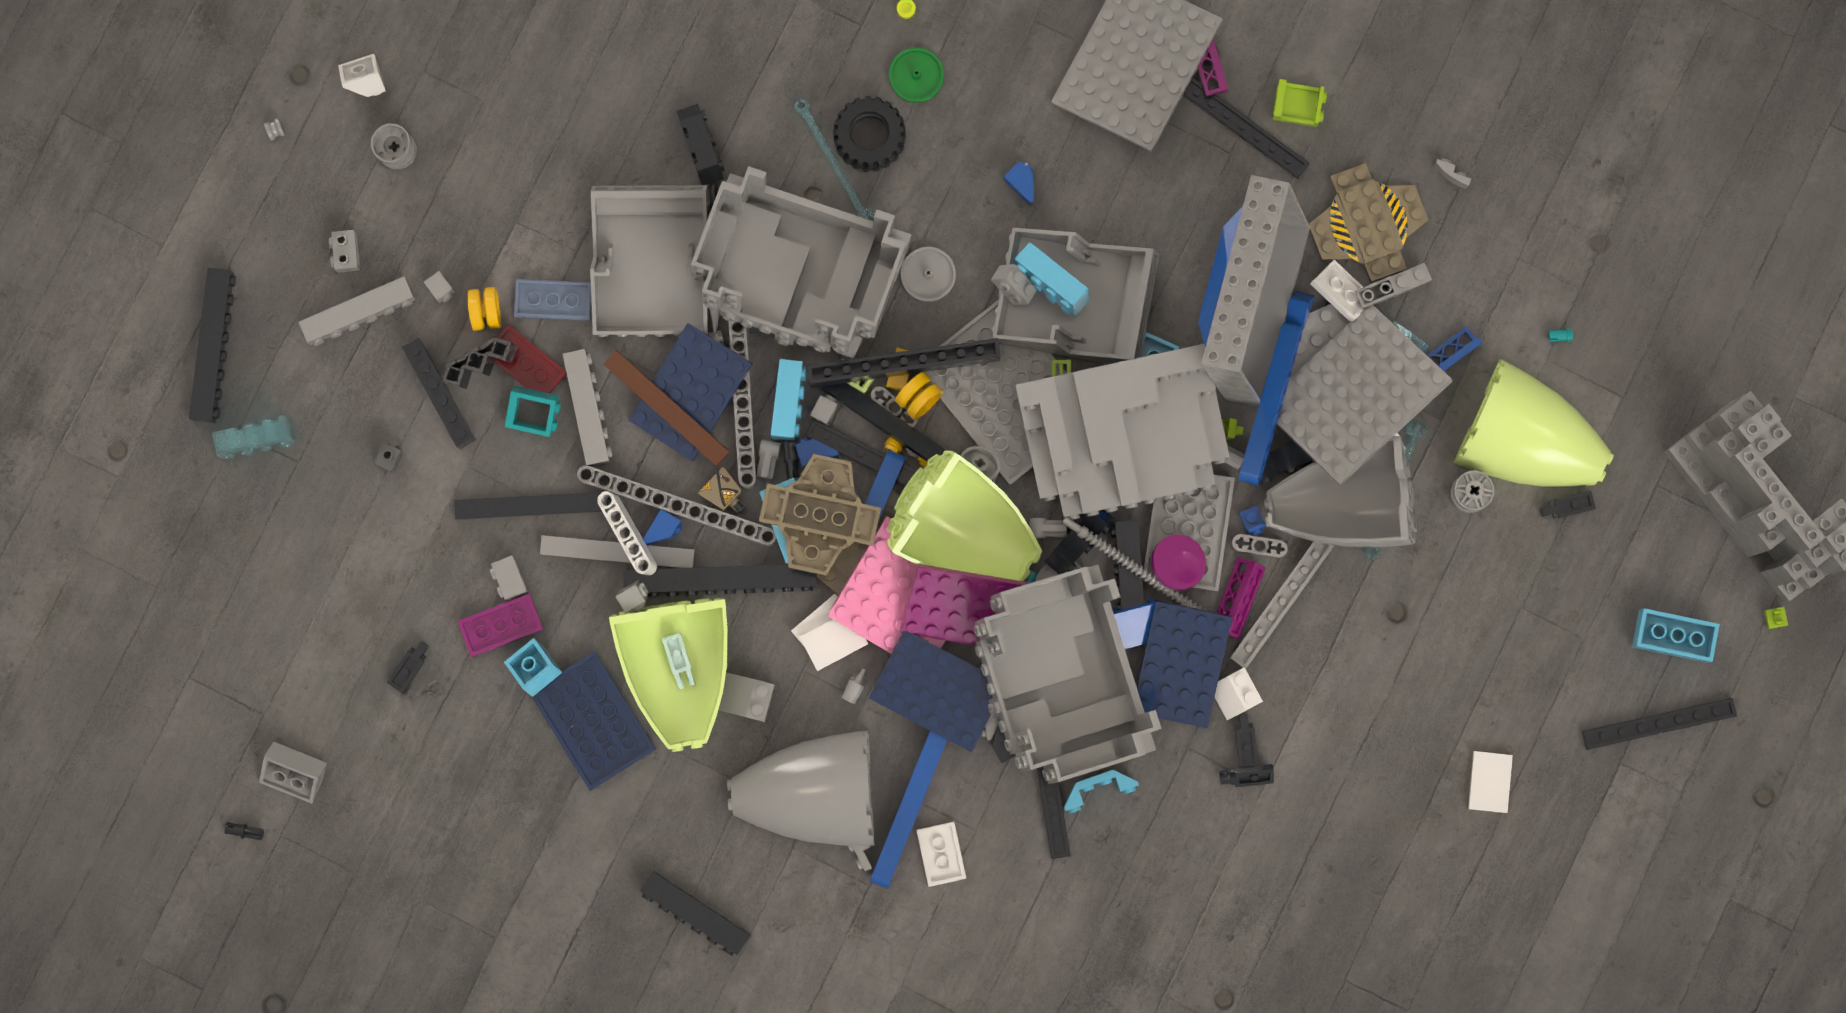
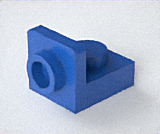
[1239,506,1266,536]

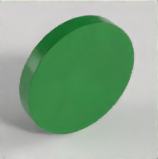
[889,48,944,103]

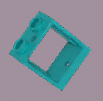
[505,386,561,437]

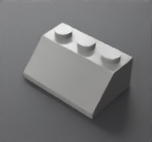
[259,742,327,804]

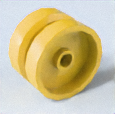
[468,287,501,331]
[895,372,944,420]

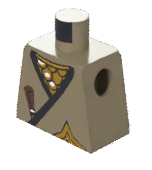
[698,467,745,513]

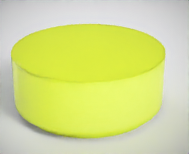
[897,0,916,19]

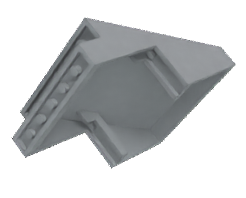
[590,185,709,337]
[992,228,1160,364]

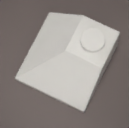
[338,54,386,97]

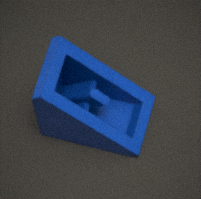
[1285,291,1315,330]

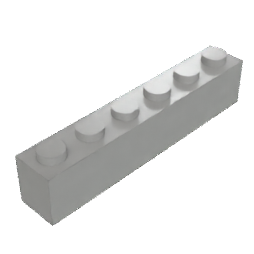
[299,276,416,346]
[563,349,613,467]

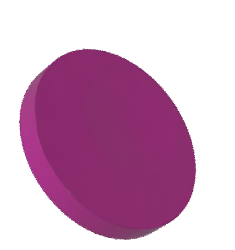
[1151,534,1206,591]

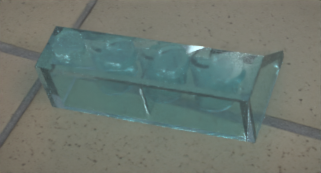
[212,415,295,459]

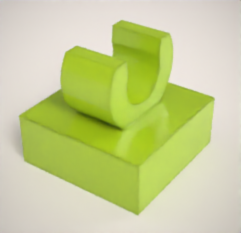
[1222,418,1244,440]
[1764,607,1788,629]

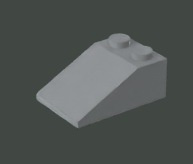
[718,672,775,722]

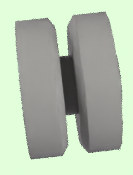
[961,446,1000,483]

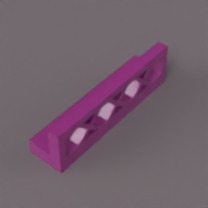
[1198,39,1229,97]
[1216,557,1266,639]

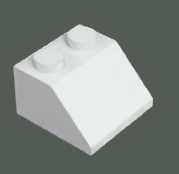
[1214,668,1263,720]

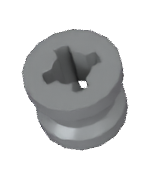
[264,118,286,141]

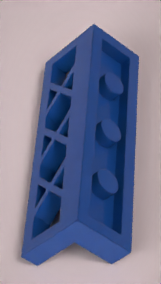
[1427,326,1482,371]

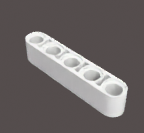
[598,492,657,575]

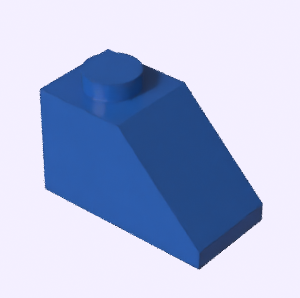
[1003,161,1034,207]
[795,437,839,468]
[643,509,683,545]

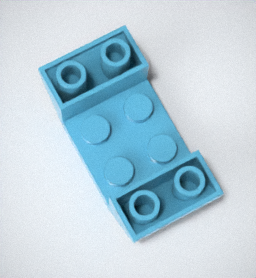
[1063,770,1139,814]

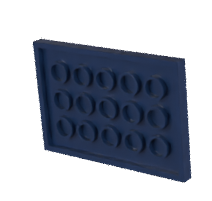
[628,323,753,461]
[1137,600,1232,728]
[869,631,993,752]
[531,651,656,791]

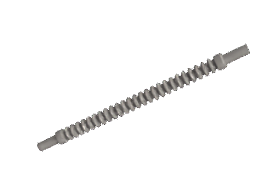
[1062,517,1208,611]

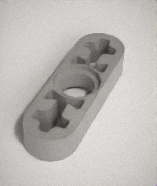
[871,386,918,428]
[1231,534,1288,558]

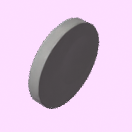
[901,247,956,303]

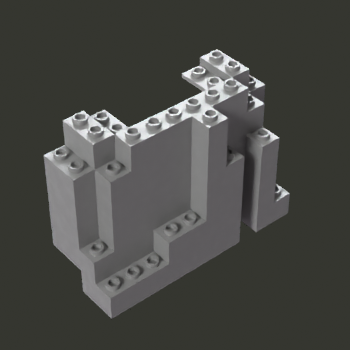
[691,166,911,353]
[1016,344,1230,519]
[1664,391,1846,603]
[974,565,1162,784]

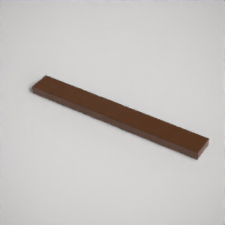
[603,350,730,466]

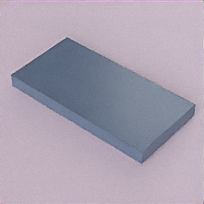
[514,279,592,321]

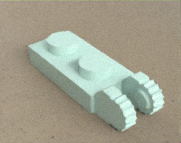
[662,633,695,690]

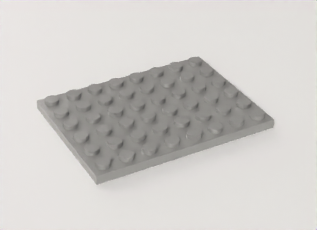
[1051,0,1223,152]
[920,299,1067,485]
[1277,305,1452,486]

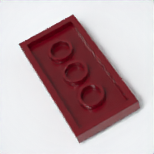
[494,324,567,394]

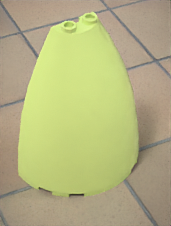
[1453,359,1614,487]
[887,451,1042,581]
[609,598,728,752]

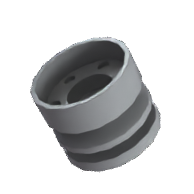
[371,123,417,170]
[1449,471,1494,513]

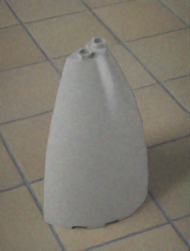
[1264,436,1417,547]
[727,730,875,846]

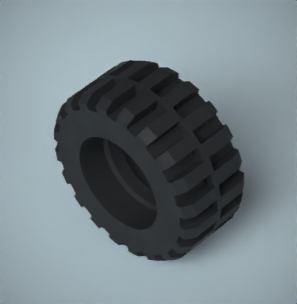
[833,96,906,172]

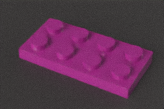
[457,593,544,657]

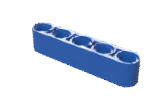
[865,450,906,521]

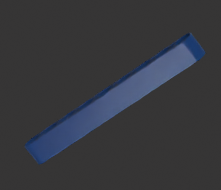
[1239,322,1303,485]
[870,731,947,889]

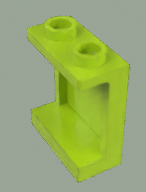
[1272,79,1327,127]

